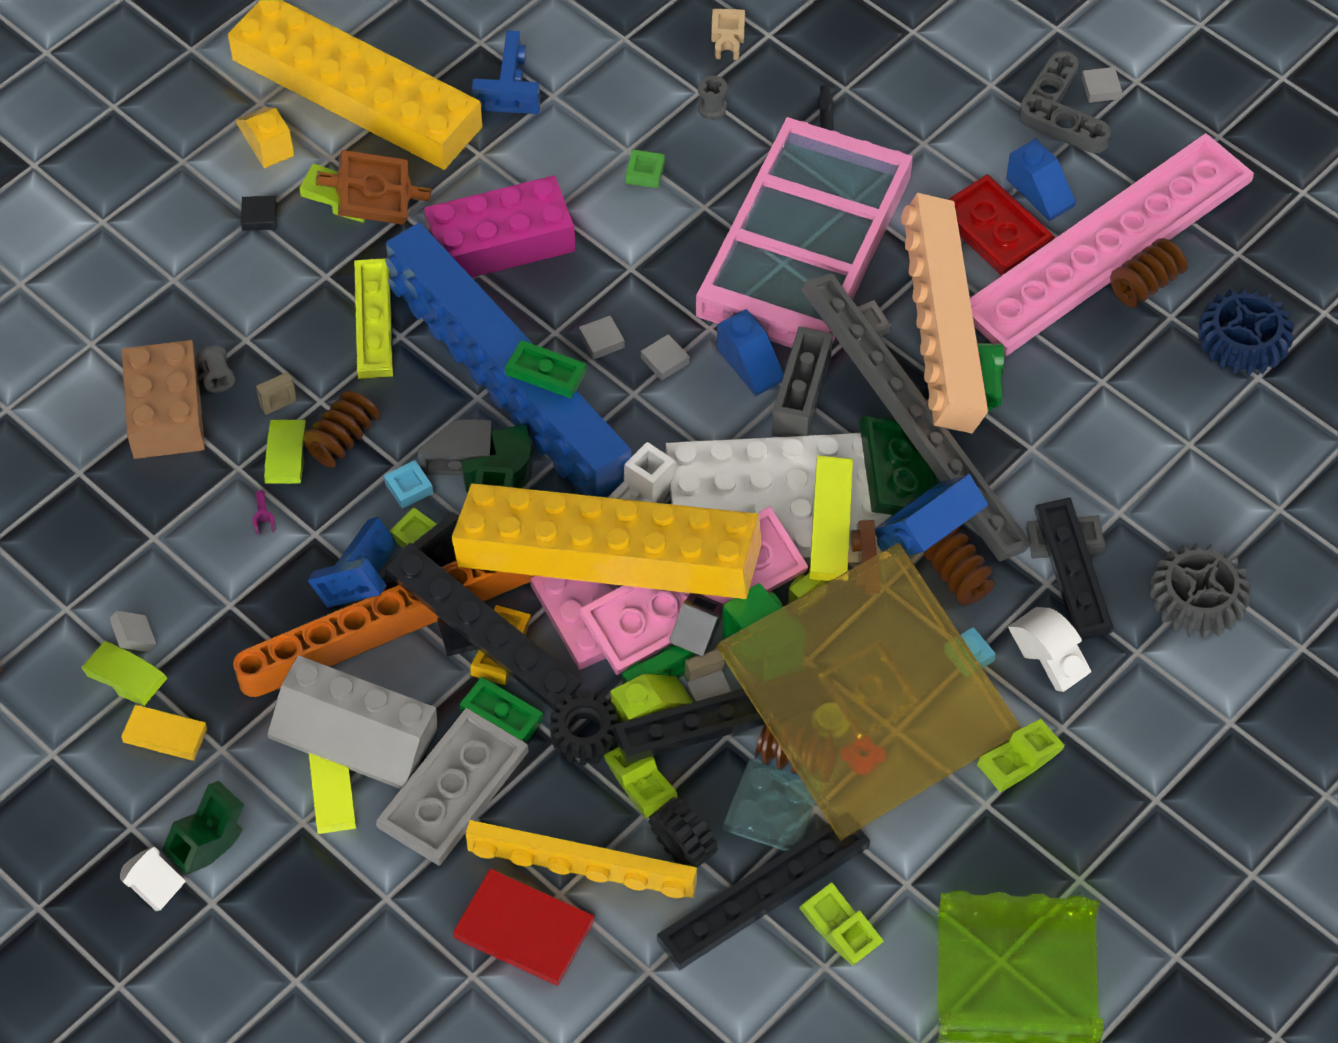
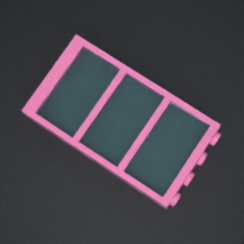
[696,117,913,348]

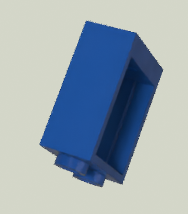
[875,474,988,560]

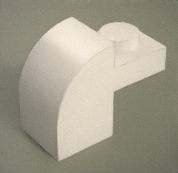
[608,442,675,503]
[1008,607,1091,692]

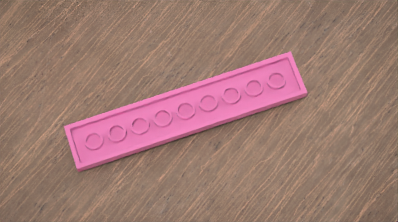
[970,133,1254,356]

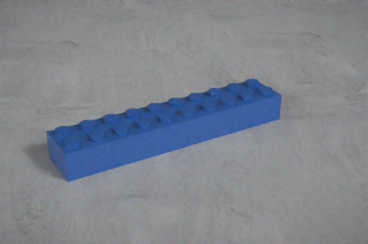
[385,222,631,498]

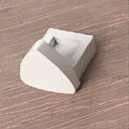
[120,846,186,911]

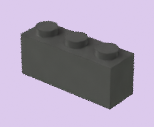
[772,327,833,437]

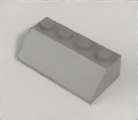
[267,655,438,789]

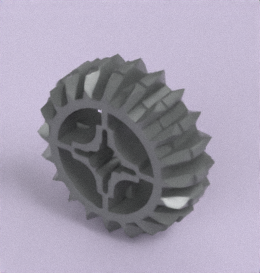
[1150,542,1251,639]

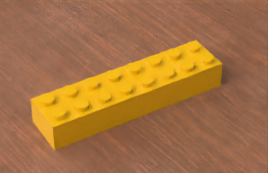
[228,0,483,170]
[452,483,762,599]

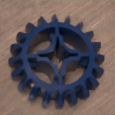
[1198,287,1294,376]

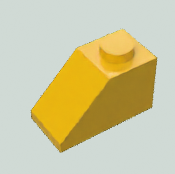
[236,107,294,168]

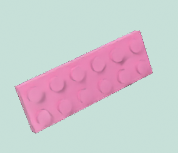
[579,506,808,675]

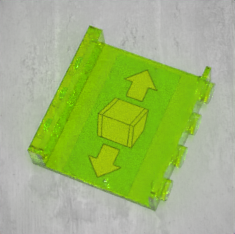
[938,890,1103,1043]

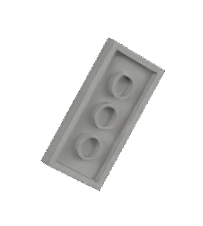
[376,708,529,866]

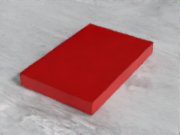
[947,174,1055,276]
[453,869,594,986]

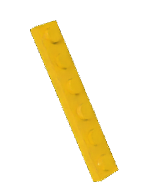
[465,820,697,899]

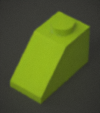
[611,674,693,723]

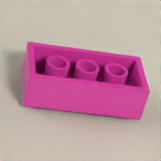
[424,175,576,278]

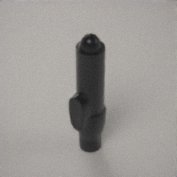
[818,85,834,131]

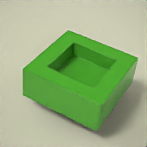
[625,149,665,188]

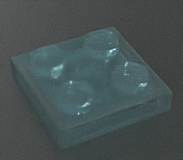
[723,760,821,851]

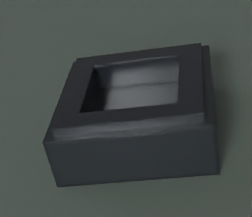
[241,196,277,231]

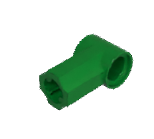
[977,343,1004,411]

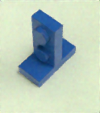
[472,30,540,114]
[307,517,398,608]

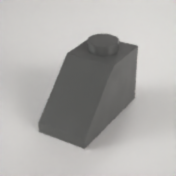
[418,418,493,475]

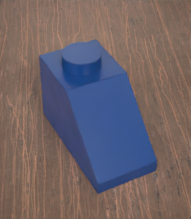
[1006,138,1076,222]
[717,309,784,396]

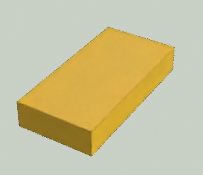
[121,705,207,761]

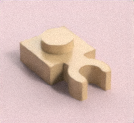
[711,9,745,60]

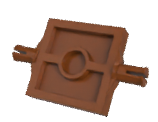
[316,150,431,225]

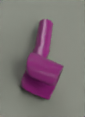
[253,490,276,535]

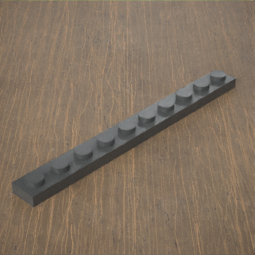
[801,273,1031,562]

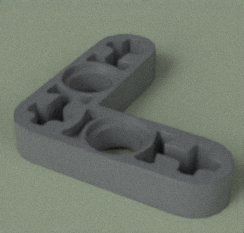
[1019,51,1111,153]

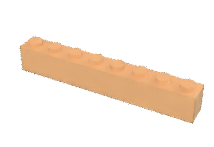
[901,193,988,433]

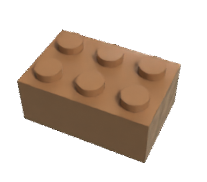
[122,340,205,459]

